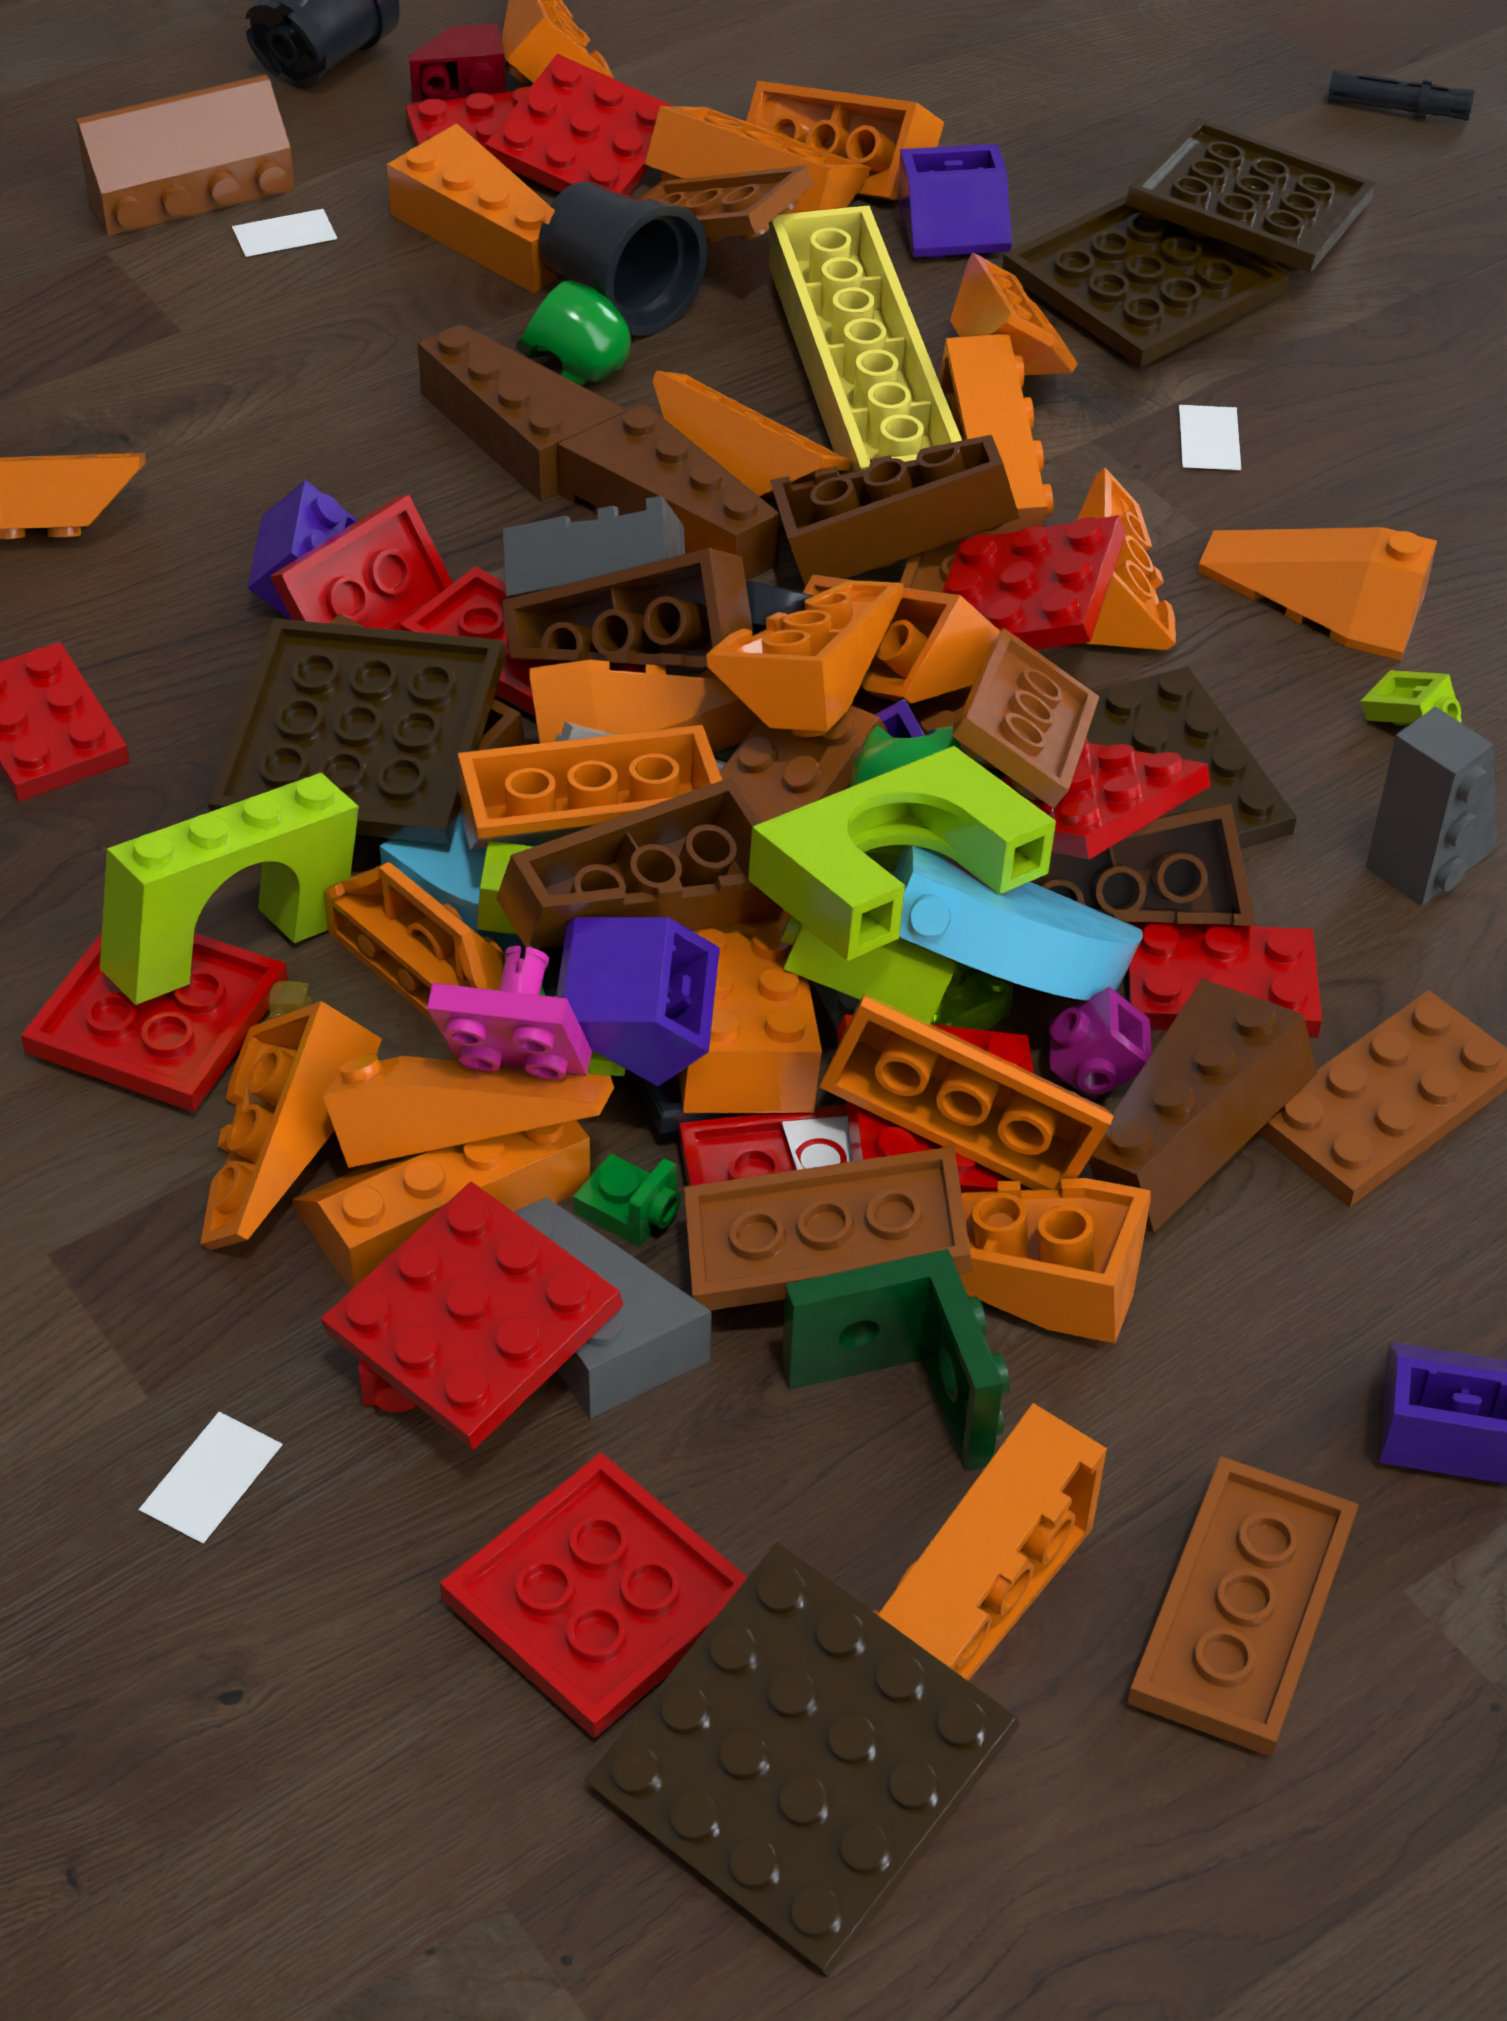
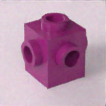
[1048,987,1152,1101]

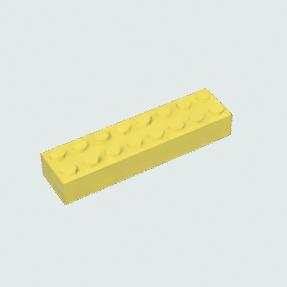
[769,206,962,475]

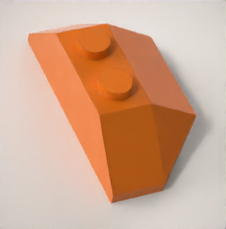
[950,253,1078,375]
[652,371,852,499]
[0,452,146,539]
[324,862,506,1026]

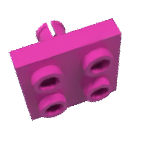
[427,946,592,1080]

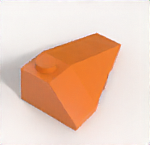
[746,81,944,201]
[803,575,1000,704]
[706,580,904,737]

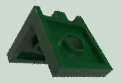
[782,1249,1010,1472]

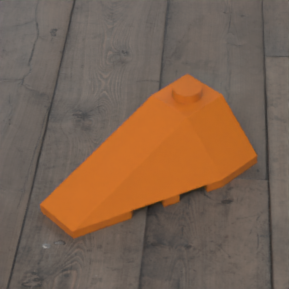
[501,0,614,85]
[1077,467,1176,650]
[1198,527,1437,661]
[530,660,760,754]
[200,1001,382,1250]
[322,1054,614,1168]
[959,1178,1151,1344]

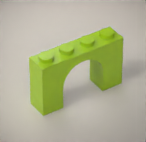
[748,746,1056,961]
[100,773,359,1005]
[780,845,956,1024]

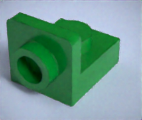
[573,1153,681,1248]

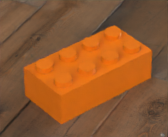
[678,909,822,1113]

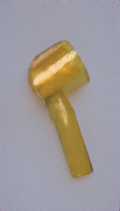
[266,981,312,1021]

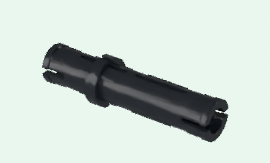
[1328,70,1475,121]

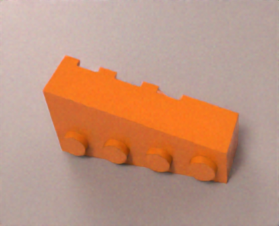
[387,123,558,294]
[939,334,1053,535]
[873,1403,1107,1681]

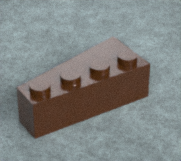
[418,324,628,502]
[558,403,780,580]
[770,434,1020,587]
[503,548,754,671]
[496,777,783,949]
[1030,803,1256,926]
[1088,979,1317,1233]

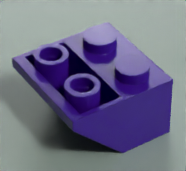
[897,144,1012,258]
[247,480,358,620]
[557,917,720,1086]
[1380,1342,1507,1484]

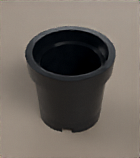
[245,0,400,88]
[538,181,708,336]

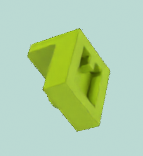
[1361,670,1461,726]

